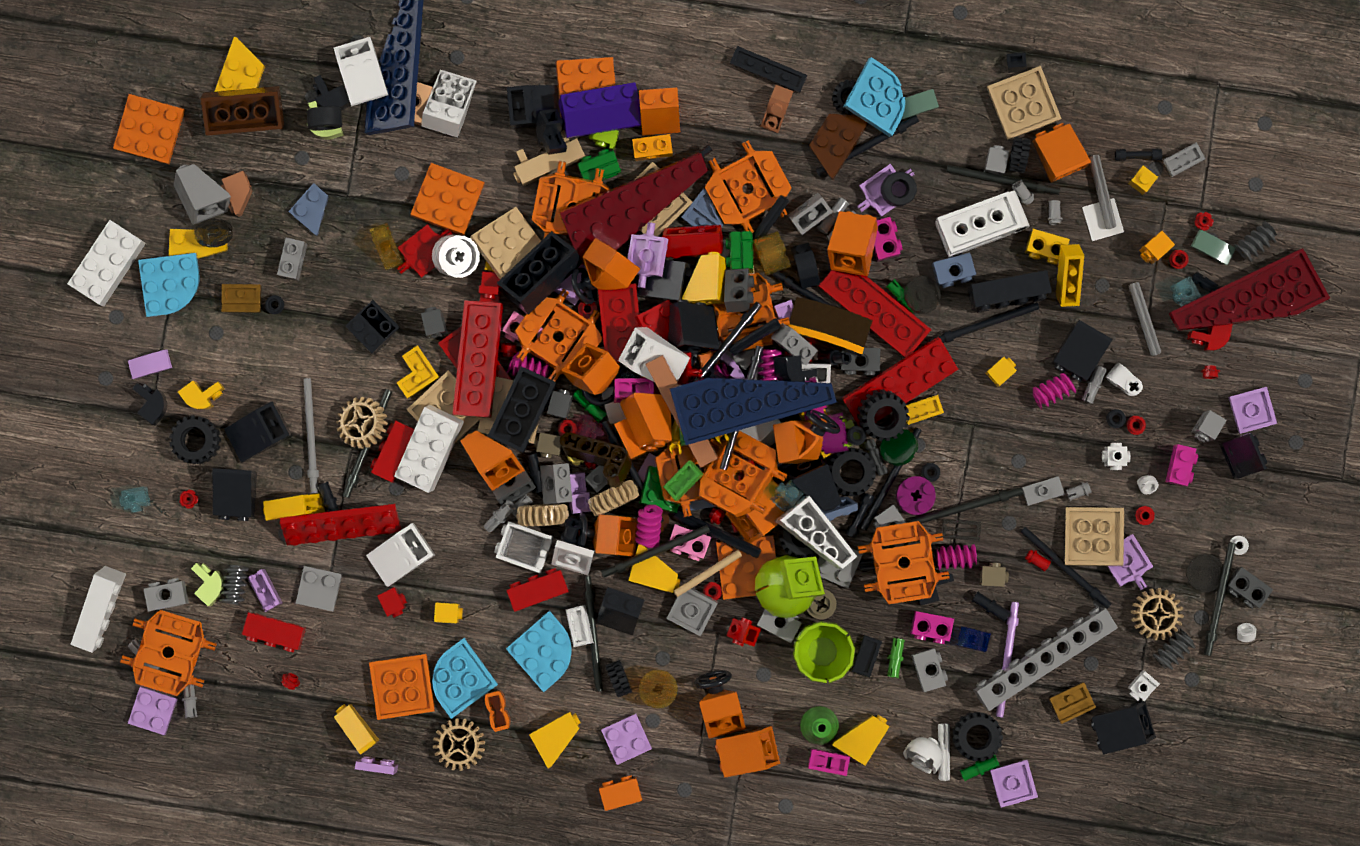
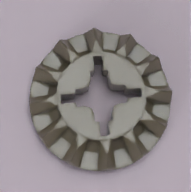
[807,589,837,620]

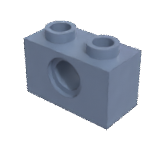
[932,253,976,288]

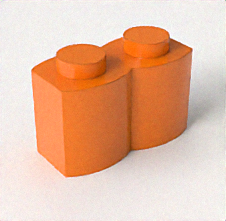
[485,690,511,732]

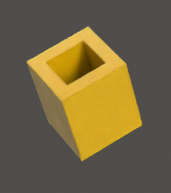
[1128,166,1158,195]
[985,357,1017,387]
[434,602,463,623]

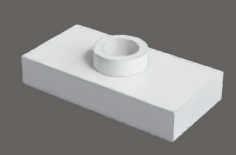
[566,605,594,647]

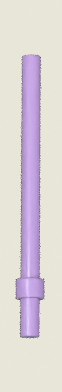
[996,602,1019,717]

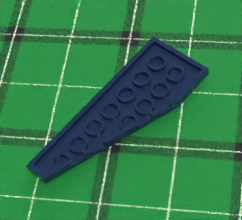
[365,0,423,135]
[669,378,837,445]

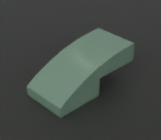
[901,89,939,120]
[1191,229,1236,265]

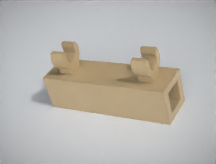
[513,130,585,186]

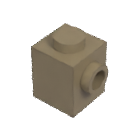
[534,433,561,458]
[980,563,1009,587]

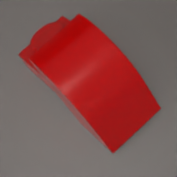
[479,272,501,303]
[1187,324,1233,352]

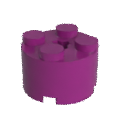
[821,413,848,454]
[895,476,936,515]

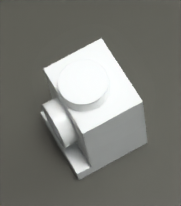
[1128,671,1160,701]

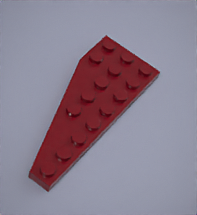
[559,152,708,265]
[1169,248,1330,331]

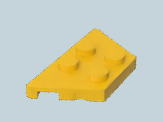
[214,37,265,92]

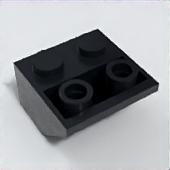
[346,300,400,355]

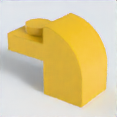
[178,381,225,410]

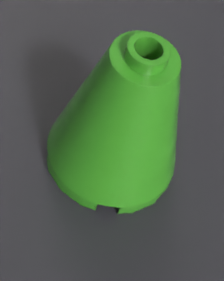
[800,706,839,745]

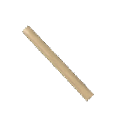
[673,550,742,597]

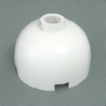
[903,737,943,774]

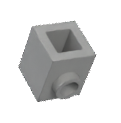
[984,145,1009,176]

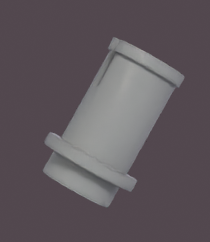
[1012,180,1034,205]
[1047,200,1063,225]
[1066,482,1092,501]
[512,494,533,518]

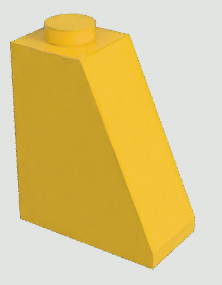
[682,252,726,305]
[263,494,325,521]
[628,544,681,593]
[334,704,379,755]
[529,711,581,768]
[832,715,890,765]

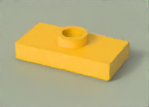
[906,395,944,425]

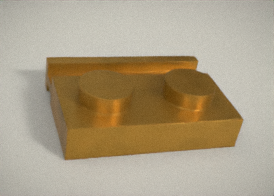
[221,284,261,313]
[1049,682,1096,724]

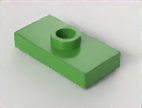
[663,460,704,501]

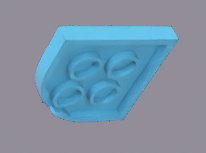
[843,57,905,137]
[138,253,200,317]
[506,611,572,692]
[433,638,498,719]

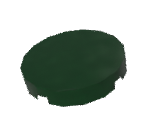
[880,429,918,466]

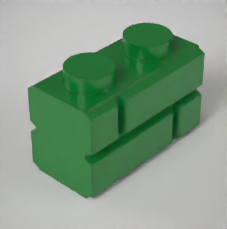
[578,149,622,181]
[726,231,753,274]

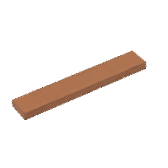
[645,355,718,468]

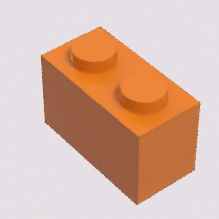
[599,775,643,811]

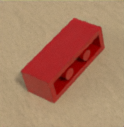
[662,225,724,258]
[370,421,415,483]
[506,568,569,612]
[242,612,306,653]

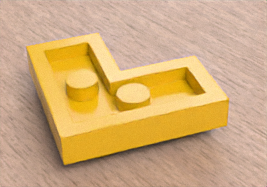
[397,345,440,399]

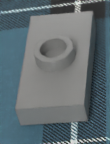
[1162,142,1206,178]
[1022,476,1065,506]

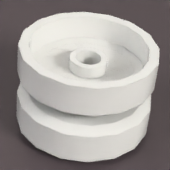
[432,235,479,277]

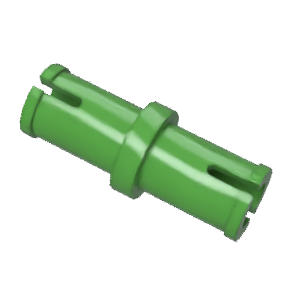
[887,638,905,678]

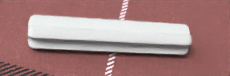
[938,723,950,781]

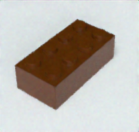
[200,86,284,136]

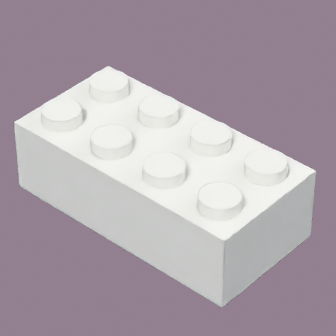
[67,220,146,307]
[394,405,464,493]

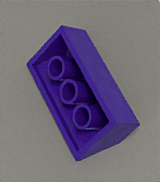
[558,82,641,139]

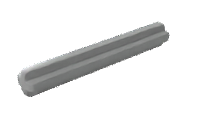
[1089,155,1116,229]
[1129,282,1161,356]

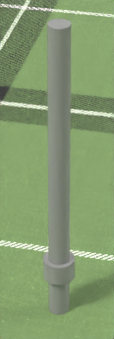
[303,378,319,493]

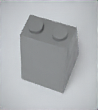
[174,164,231,225]

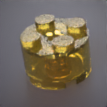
[753,231,791,276]
[639,669,678,709]

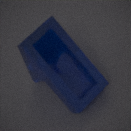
[957,626,991,652]

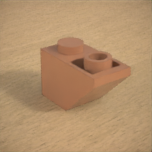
[760,85,794,133]
[221,171,253,217]

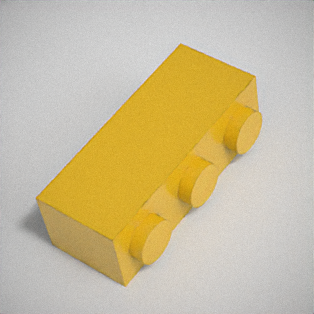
[1056,244,1084,307]

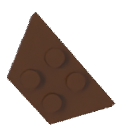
[809,114,869,180]

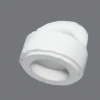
[1137,475,1159,495]
[1237,623,1257,642]

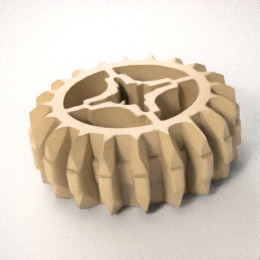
[336,397,388,449]
[588,480,639,516]
[516,504,569,526]
[1131,588,1184,640]
[433,718,485,771]

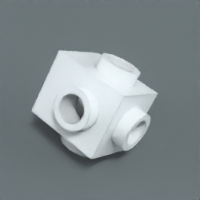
[1102,443,1130,470]

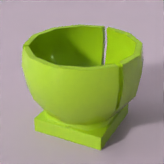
[755,555,825,619]
[793,621,855,684]

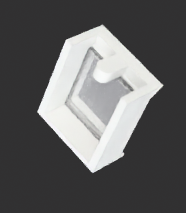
[494,521,554,573]

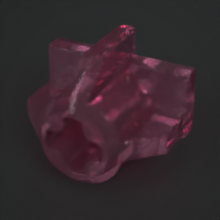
[575,414,604,439]

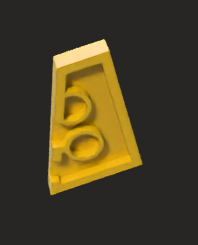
[169,229,228,259]

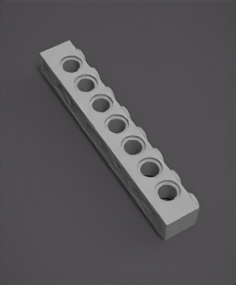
[973,607,1118,711]

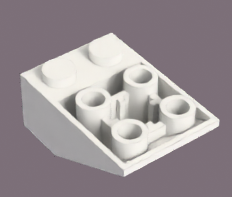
[334,37,388,106]
[421,69,477,138]
[618,327,690,382]
[366,523,435,587]

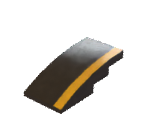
[787,297,873,357]

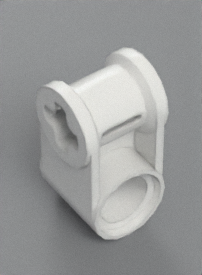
[1105,362,1143,396]

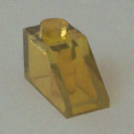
[370,223,403,270]

